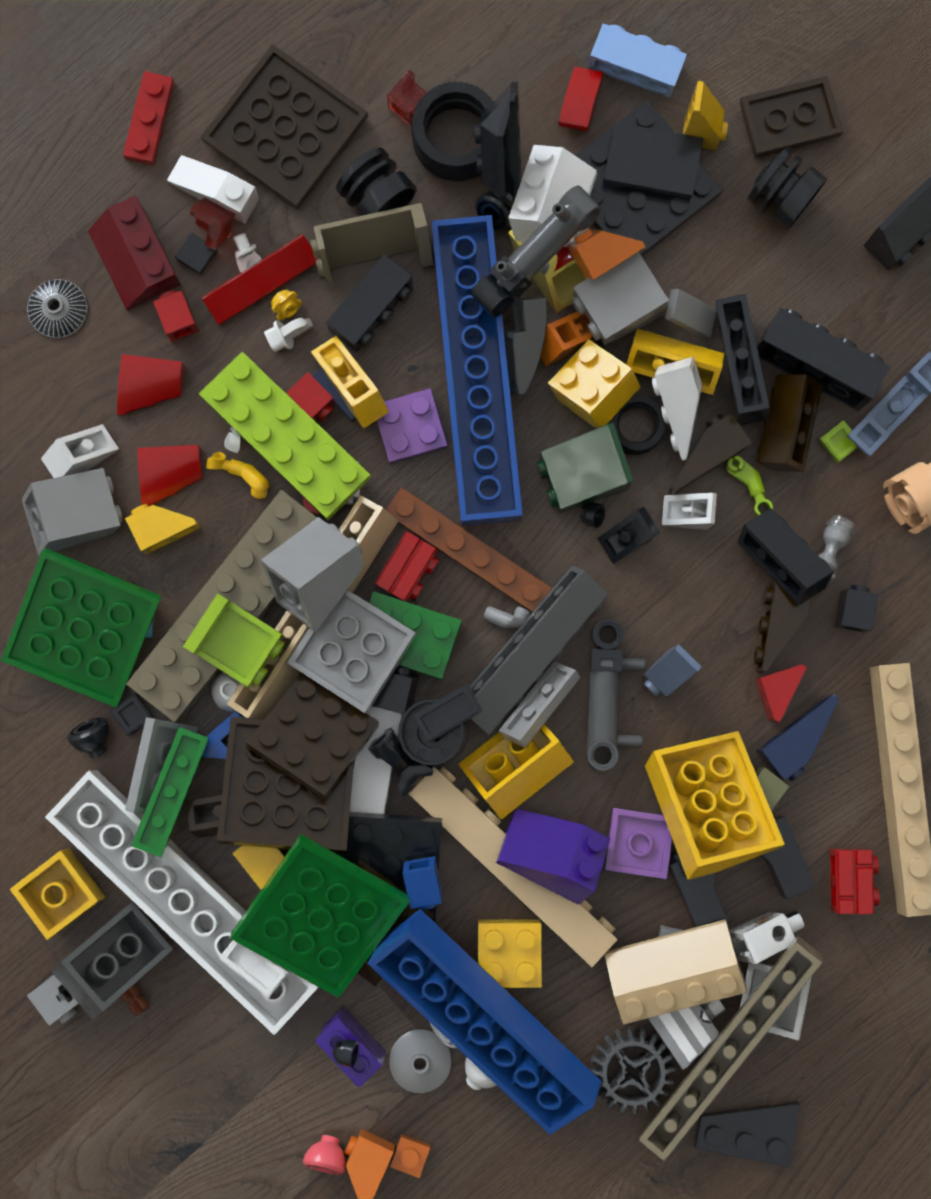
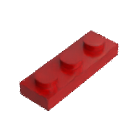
[123,71,175,166]

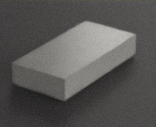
[665,289,716,338]

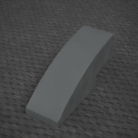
[504,295,546,394]

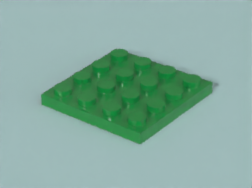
[0,548,162,708]
[230,834,410,998]

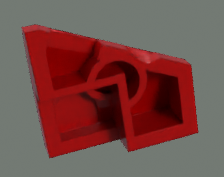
[117,354,186,416]
[137,445,203,506]

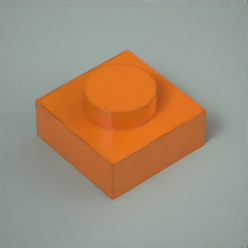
[390,1134,431,1178]

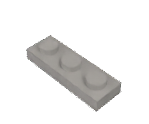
[499,661,581,748]

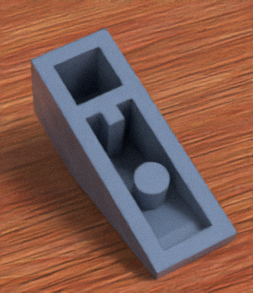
[642,644,702,698]

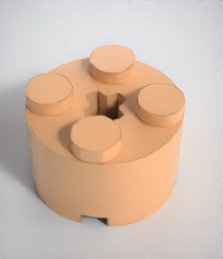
[883,462,931,534]

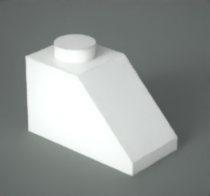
[41,424,119,478]

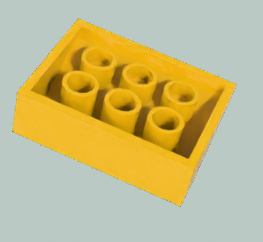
[645,731,785,880]

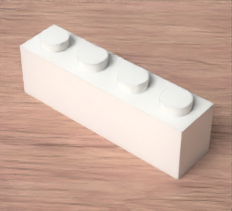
[350,706,403,814]

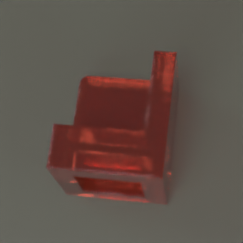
[387,70,428,125]
[190,197,235,250]

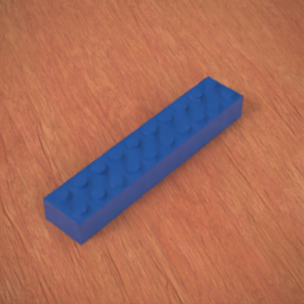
[431,215,523,526]

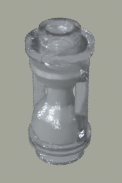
[818,515,855,582]

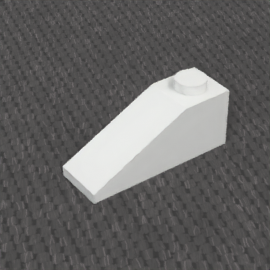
[167,155,259,224]

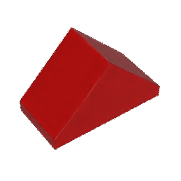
[755,664,807,723]

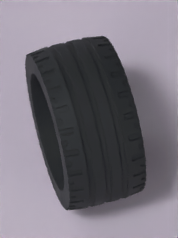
[411,81,493,181]

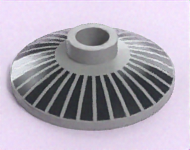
[27,279,88,339]

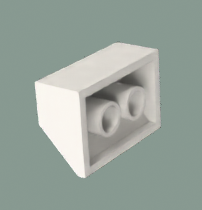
[508,145,597,247]

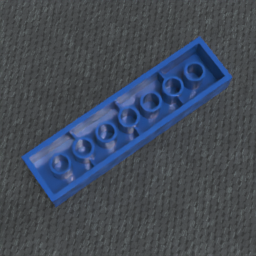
[367,909,601,1135]

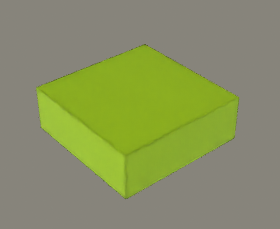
[818,420,858,463]

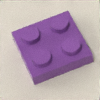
[377,388,447,464]
[604,807,672,879]

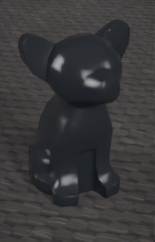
[368,728,433,796]

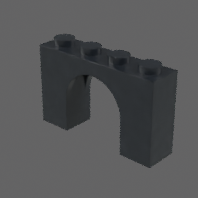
[668,813,815,927]

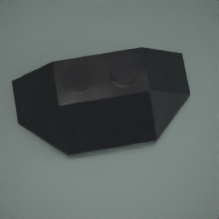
[475,82,522,209]

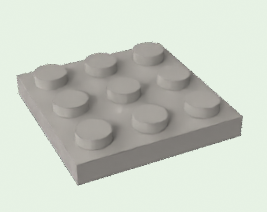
[287,590,417,714]

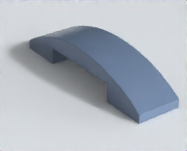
[846,351,931,457]

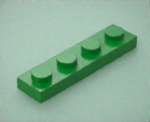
[131,727,209,858]

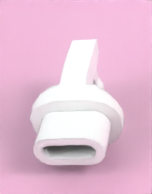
[233,233,262,273]
[264,318,314,353]

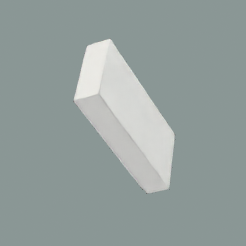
[218,940,290,999]

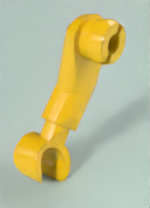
[206,452,270,499]

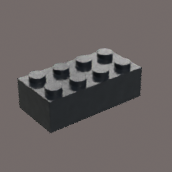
[757,308,890,411]

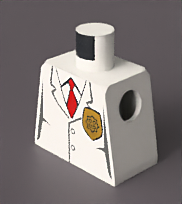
[729,911,804,964]

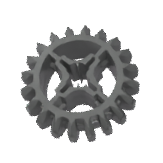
[590,1026,675,1115]

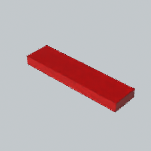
[201,234,318,325]

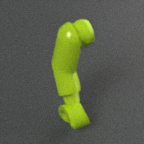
[726,456,773,516]

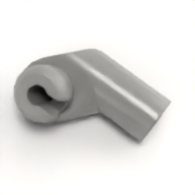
[484,606,531,628]

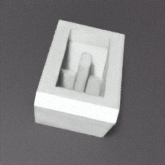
[662,493,717,530]

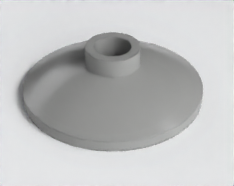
[389,1029,452,1093]

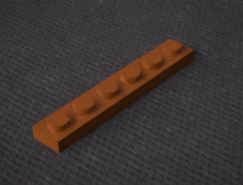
[386,487,552,612]

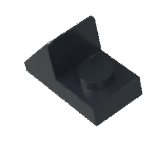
[597,507,661,564]

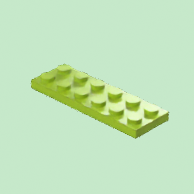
[199,352,372,520]

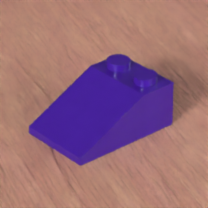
[496,808,610,904]

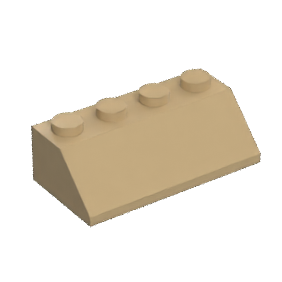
[604,919,747,1025]

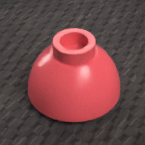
[302,1135,346,1175]

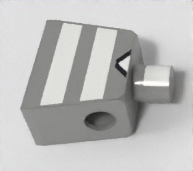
[648,1000,726,1070]

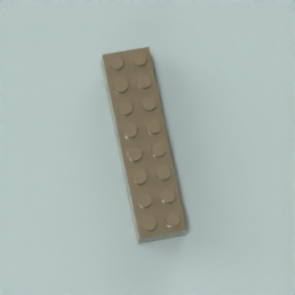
[126,490,317,723]

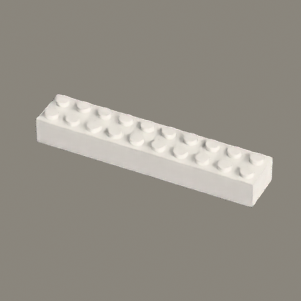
[45,770,318,1035]

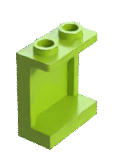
[183,593,285,688]

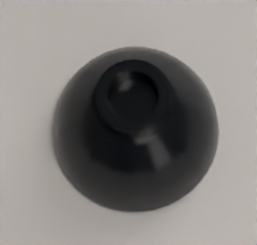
[475,191,511,231]
[67,717,110,758]

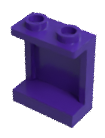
[315,1005,386,1087]

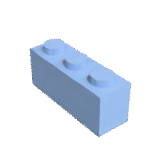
[588,23,687,98]

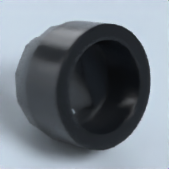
[580,502,605,528]
[332,1039,359,1068]

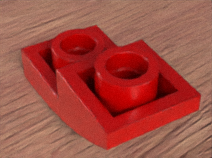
[559,67,603,131]

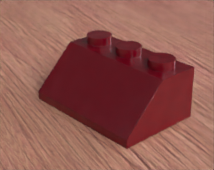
[88,195,181,311]

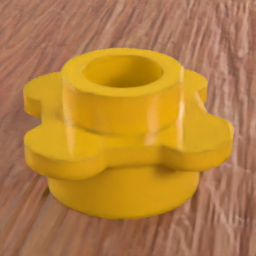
[271,290,302,320]

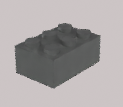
[51,901,173,1020]

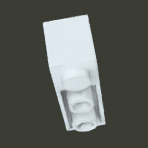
[652,357,703,460]

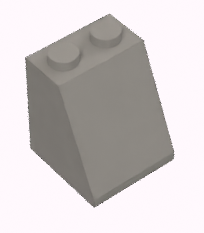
[571,252,669,346]
[21,468,122,557]
[261,517,364,632]

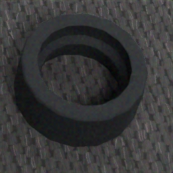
[608,394,666,455]

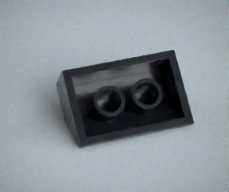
[863,177,931,271]

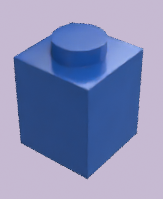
[403,856,443,910]

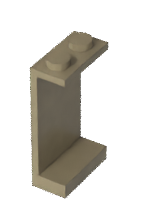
[310,203,434,289]

